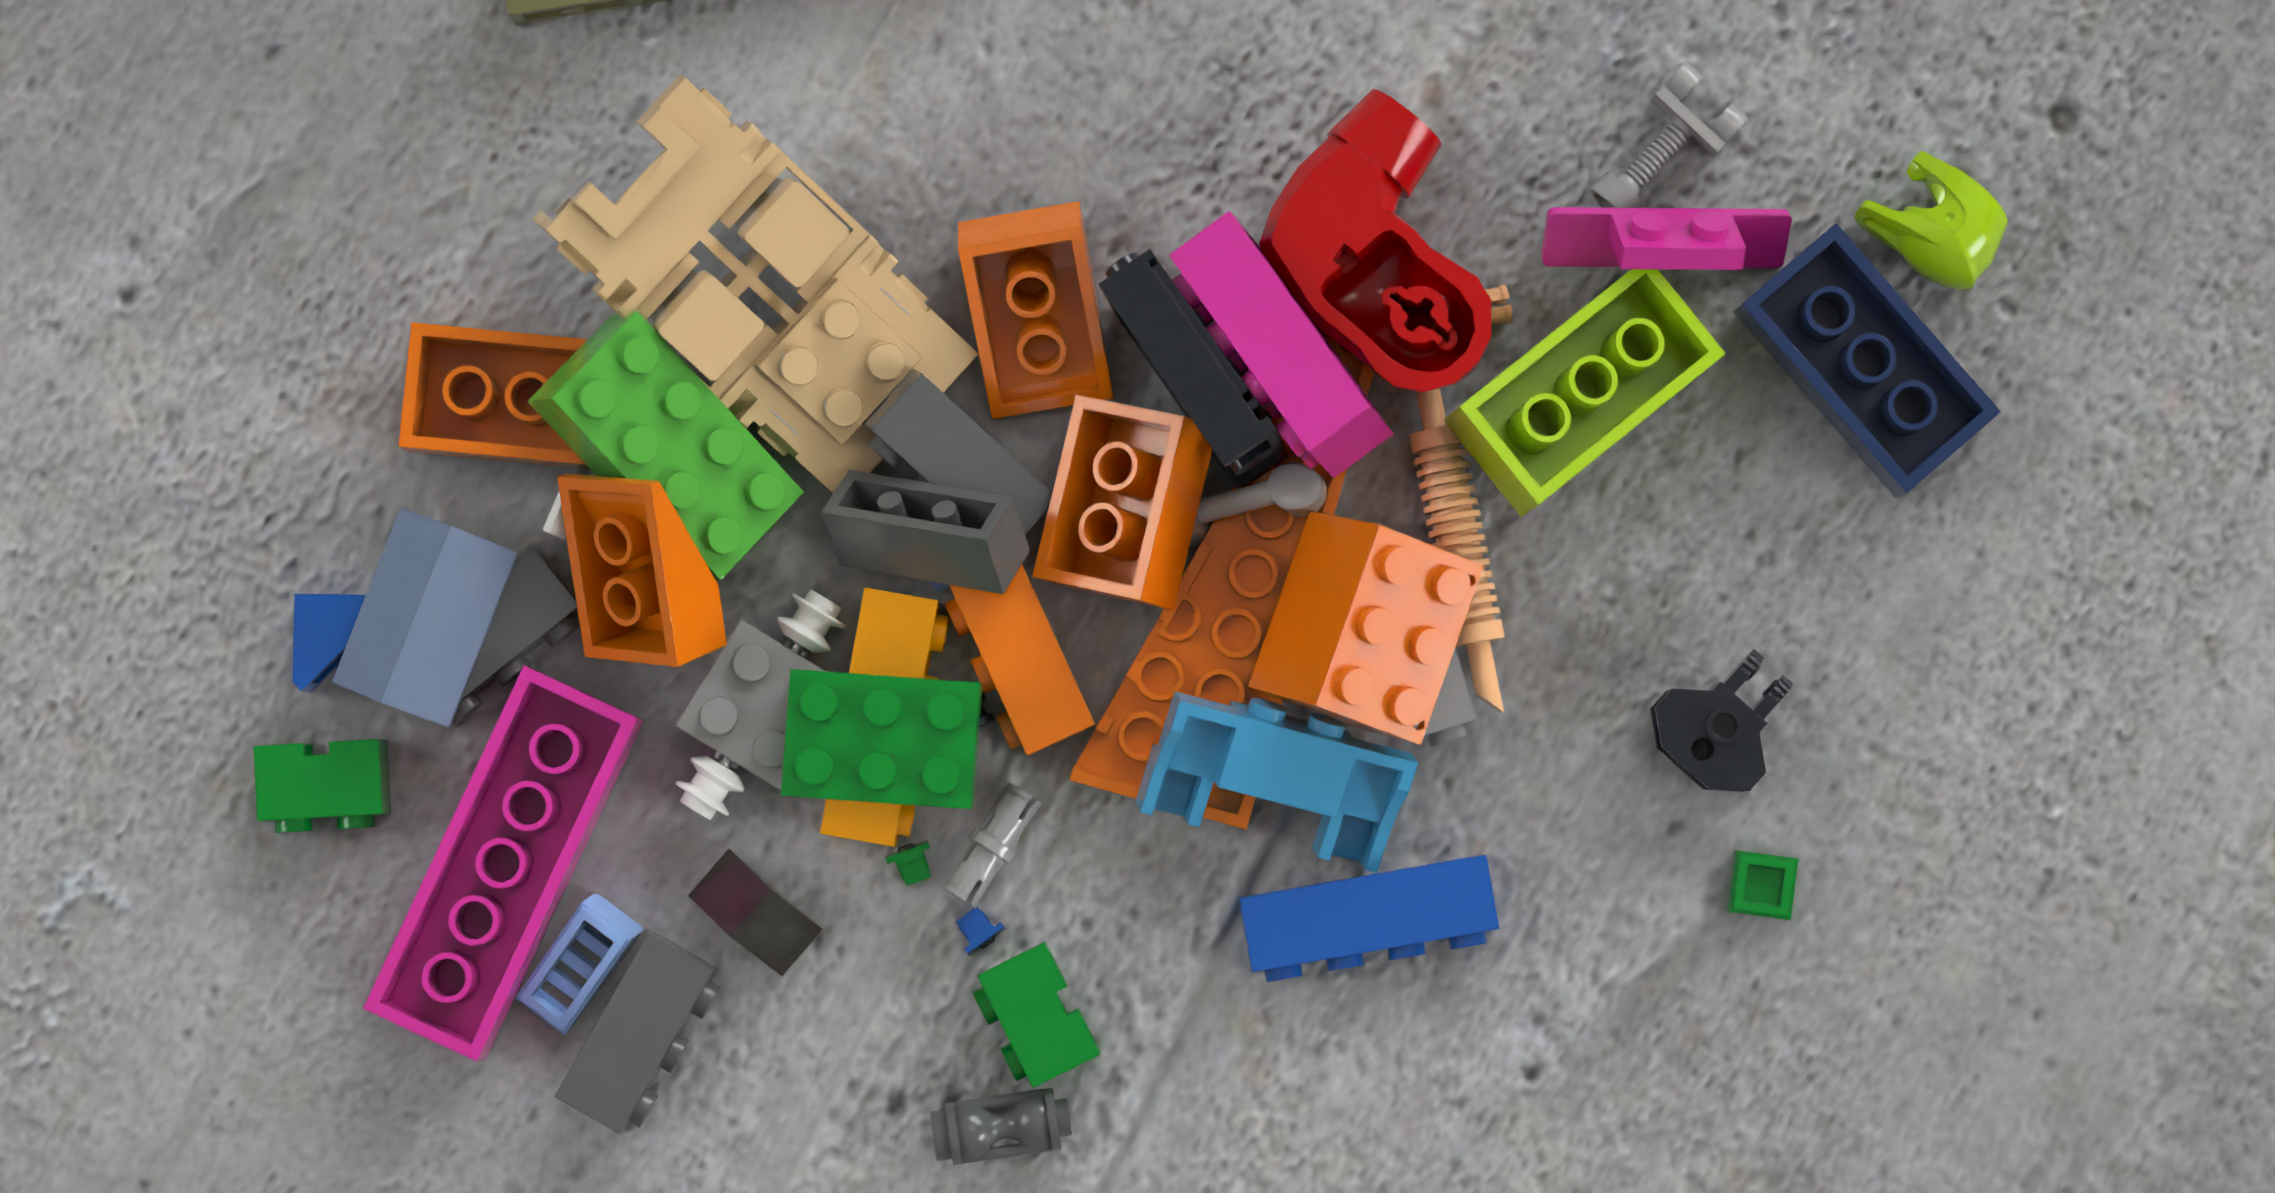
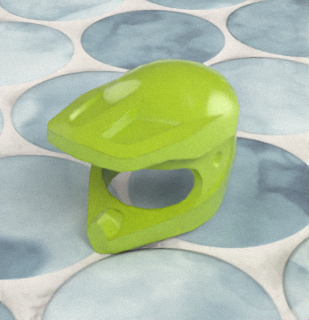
[1854,151,2008,290]

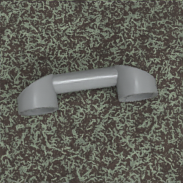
[1189,463,1327,548]

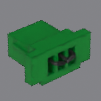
[885,840,931,886]

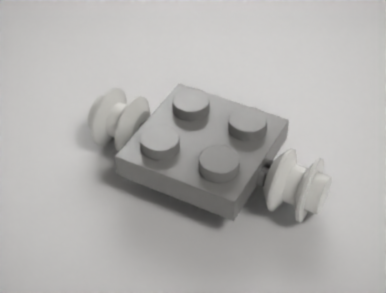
[675,589,846,820]

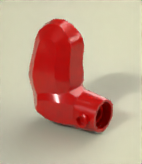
[1259,89,1492,392]

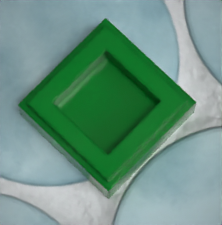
[1727,850,1799,920]

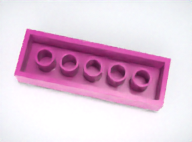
[363,665,645,1062]

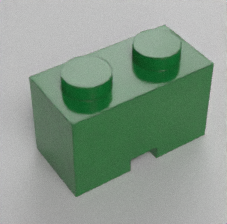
[253,739,391,833]
[972,941,1101,1088]

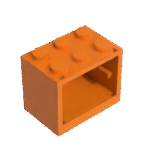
[1248,511,1484,745]

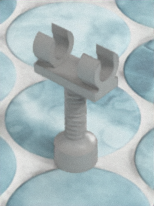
[1590,61,1749,208]

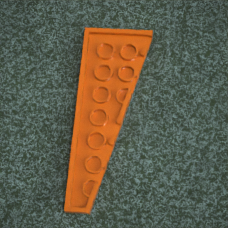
[1070,336,1374,830]

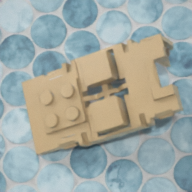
[532,75,979,493]

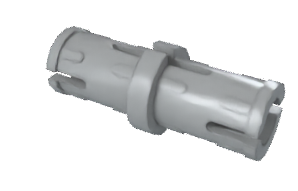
[942,783,1042,909]

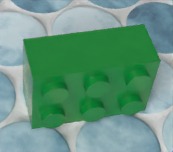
[781,669,982,810]

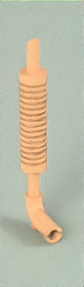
[1409,284,1513,714]

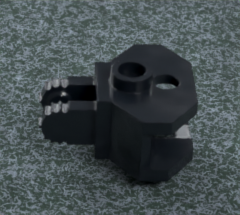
[1650,649,1793,792]

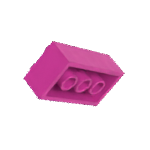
[1169,210,1394,478]

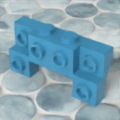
[1135,691,1418,873]

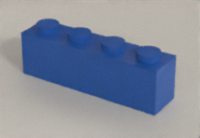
[1238,855,1499,982]

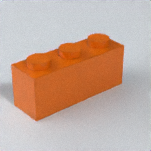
[944,565,1096,757]

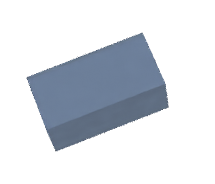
[332,507,518,728]

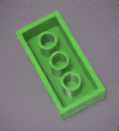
[527,311,804,580]

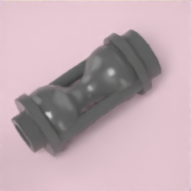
[930,1088,1072,1165]

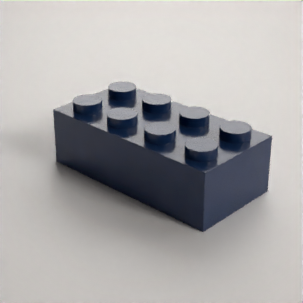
[1734,223,2001,498]

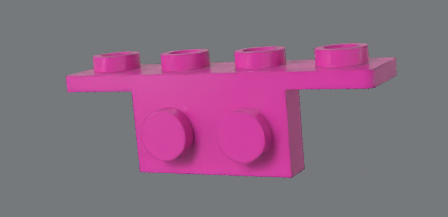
[1541,207,1792,270]

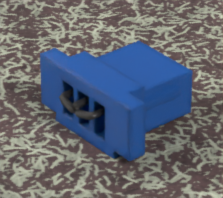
[955,906,1006,956]

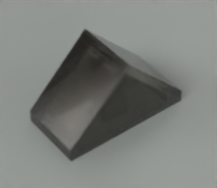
[688,848,823,976]

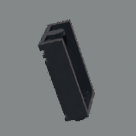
[1098,249,1289,489]

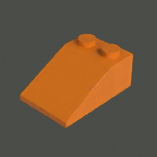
[958,201,1114,419]
[557,473,727,667]

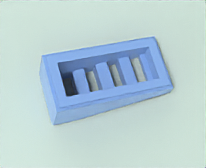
[516,893,643,1035]

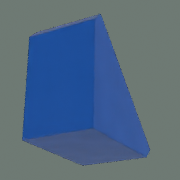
[292,594,366,693]

